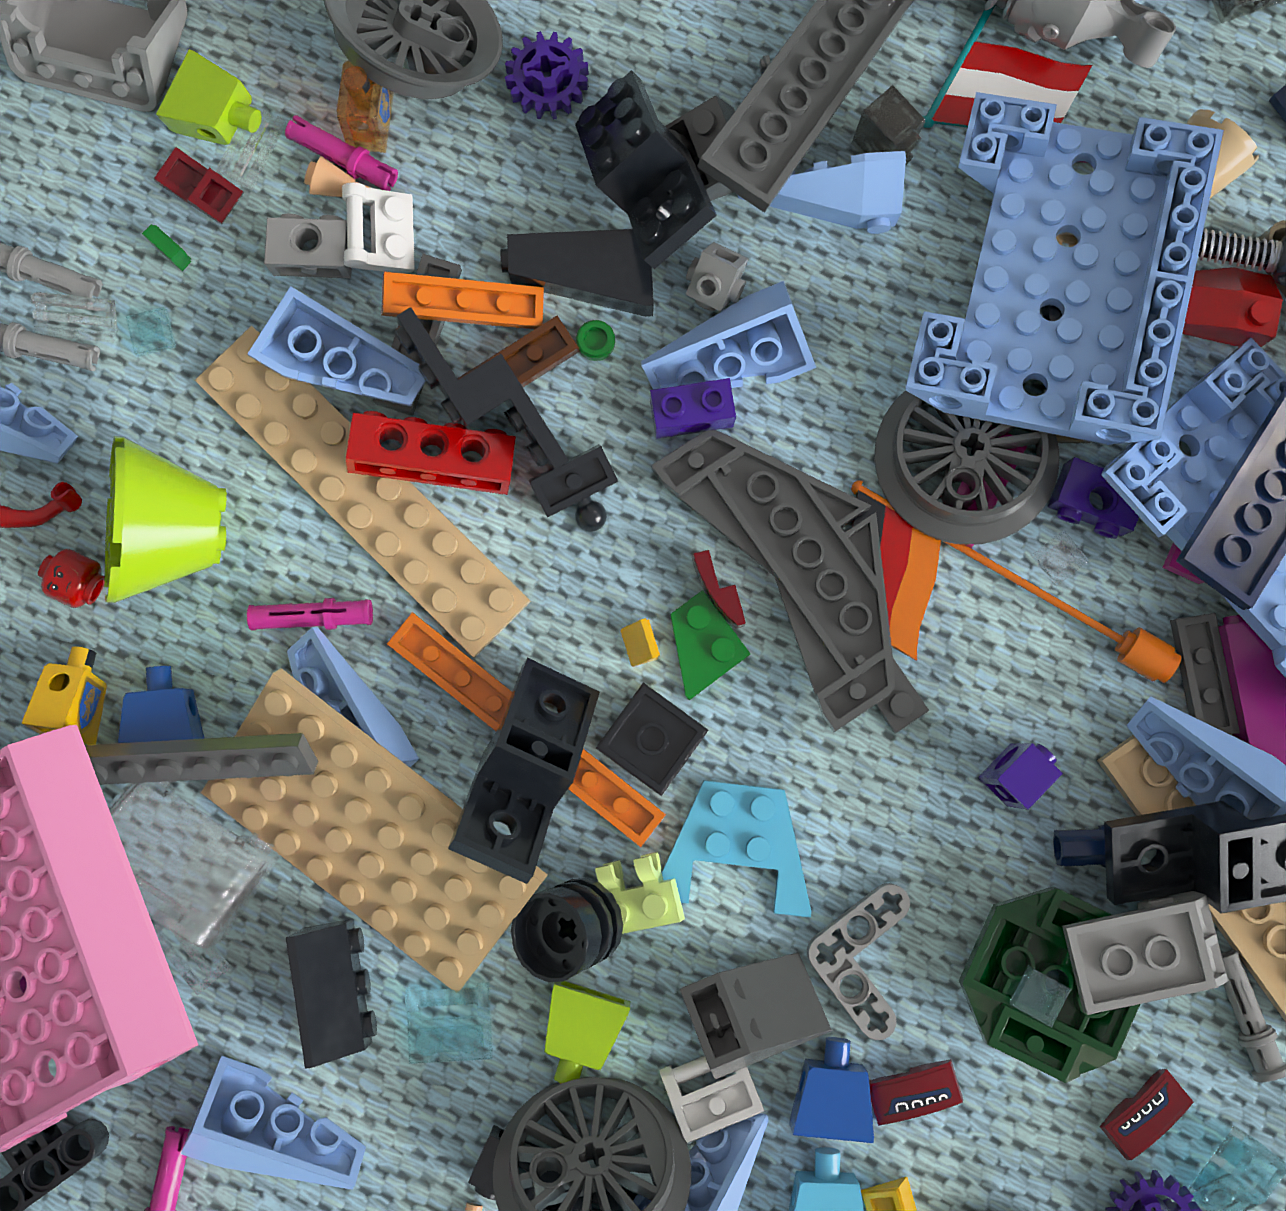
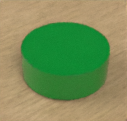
[576,320,615,361]

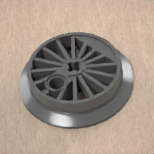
[323,0,503,99]
[874,390,1059,545]
[493,1077,691,1211]

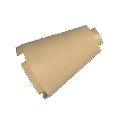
[1186,109,1259,199]

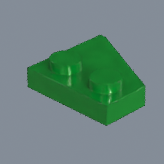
[670,590,751,700]

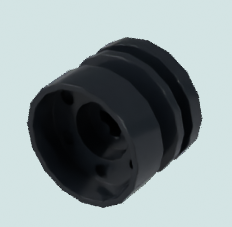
[511,878,623,983]

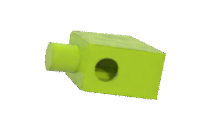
[156,49,262,145]
[544,981,631,1084]

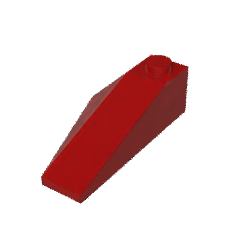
[1182,267,1283,347]

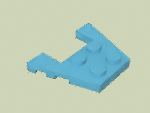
[662,780,812,918]

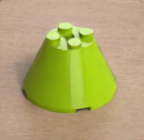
[104,436,227,603]

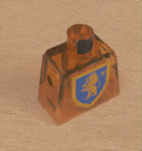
[337,61,394,153]

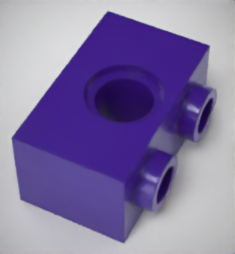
[650,378,736,439]
[1048,457,1139,539]
[978,743,1063,810]

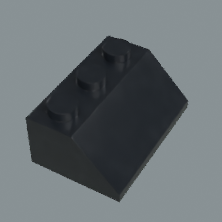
[286,919,377,1069]

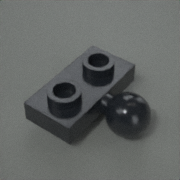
[528,444,618,532]

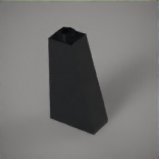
[500,229,654,317]

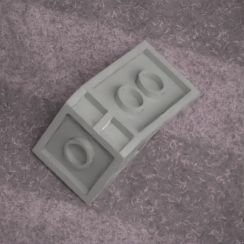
[1062,891,1228,1015]

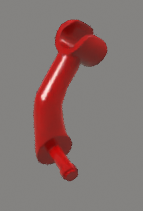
[0,482,82,528]

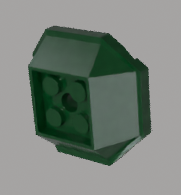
[959,887,1140,1083]

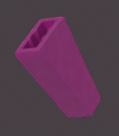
[1218,615,1286,765]

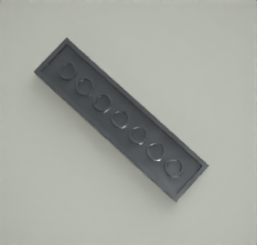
[697,0,914,213]

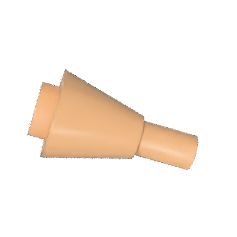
[304,156,375,198]

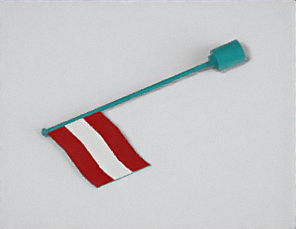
[920,6,1093,128]

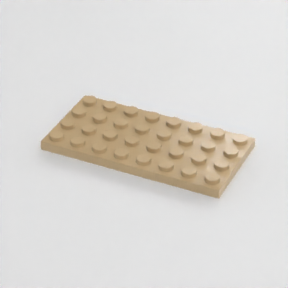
[201,668,548,994]

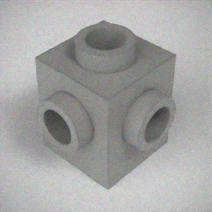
[686,242,749,312]

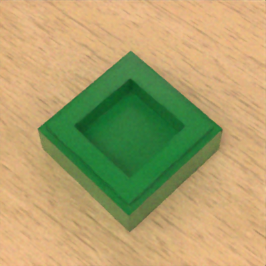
[142,224,191,271]

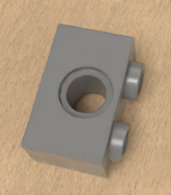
[264,214,352,278]

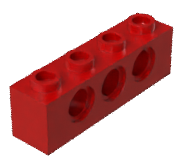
[346,411,516,495]

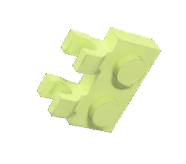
[595,852,685,934]

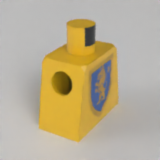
[22,647,107,745]

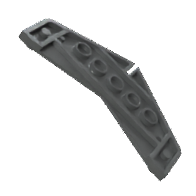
[652,430,895,732]

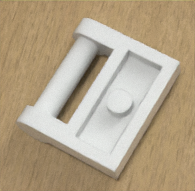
[342,183,415,274]
[659,1056,765,1144]

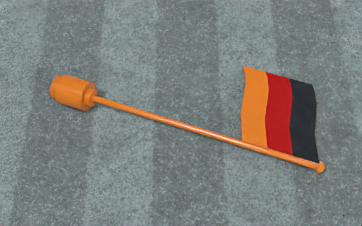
[851,480,1182,683]

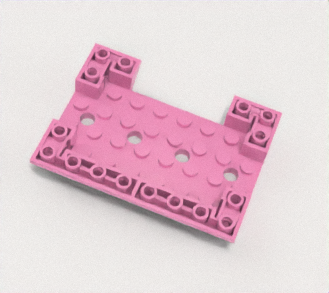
[0,725,198,1153]

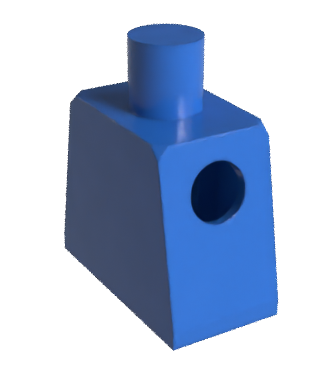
[118,666,204,743]
[789,1037,874,1143]

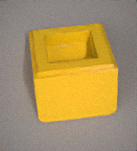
[620,618,660,667]
[861,1177,917,1211]

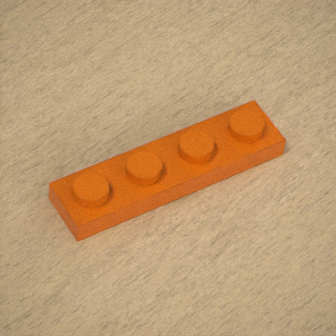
[381,272,544,329]

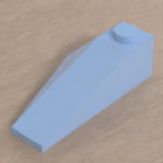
[738,151,906,234]
[641,281,816,390]
[0,383,78,463]
[287,627,419,767]
[1126,696,1286,820]
[181,1055,366,1190]
[633,1113,769,1211]

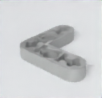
[807,883,910,1040]

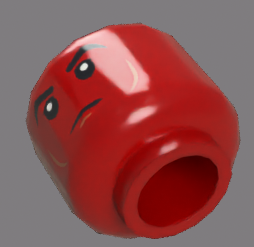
[38,549,105,608]

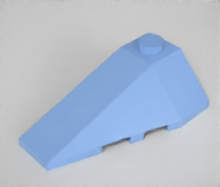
[247,286,426,407]

